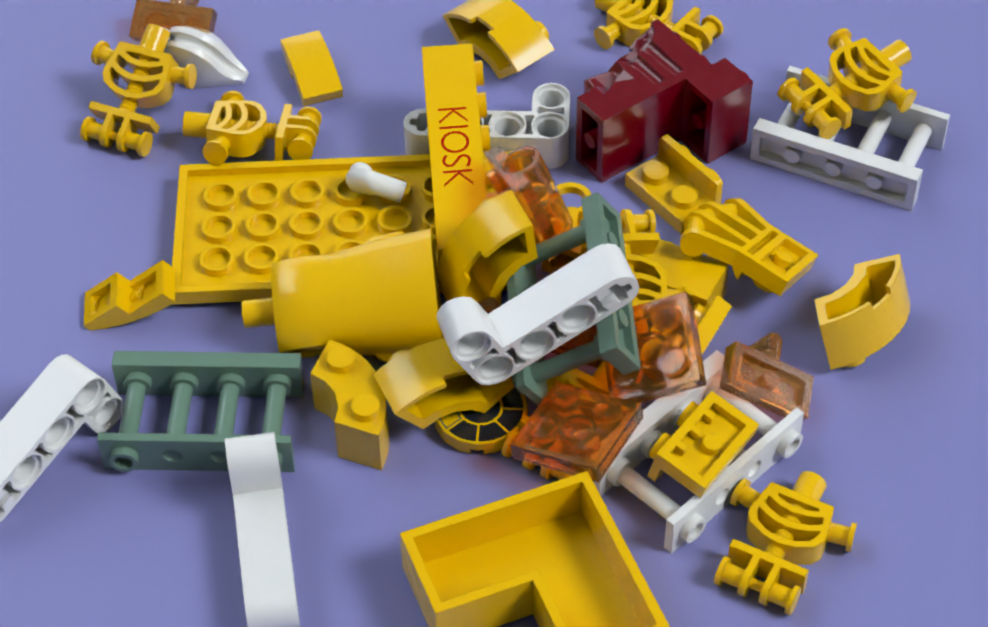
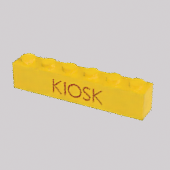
[422,43,496,267]

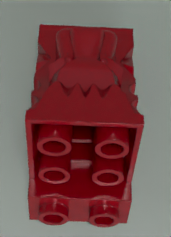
[576,19,753,183]

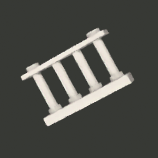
[750,66,950,211]
[586,350,804,554]

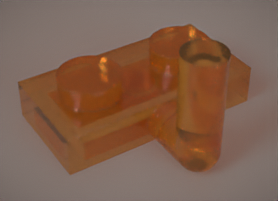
[129,0,217,42]
[719,333,814,420]

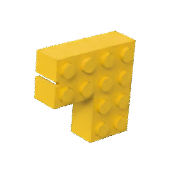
[400,471,670,627]

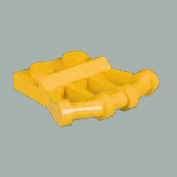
[680,198,819,296]

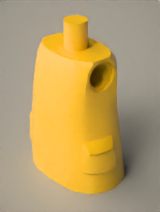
[242,228,444,363]

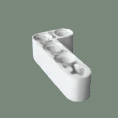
[403,83,570,169]
[436,243,639,385]
[0,354,124,522]
[225,432,300,627]

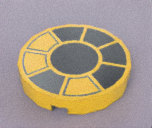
[435,387,528,454]

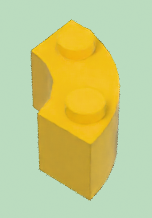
[442,0,555,79]
[438,190,538,311]
[814,254,911,370]
[373,338,515,429]
[310,339,390,470]

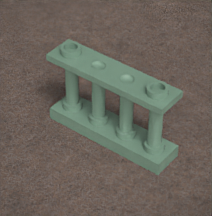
[507,192,641,408]
[97,351,305,472]

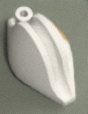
[164,26,249,88]

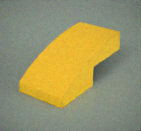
[280,30,343,106]
[84,260,175,331]

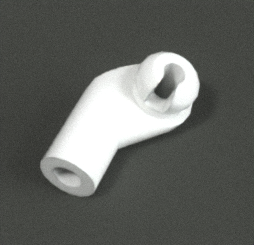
[346,162,407,203]

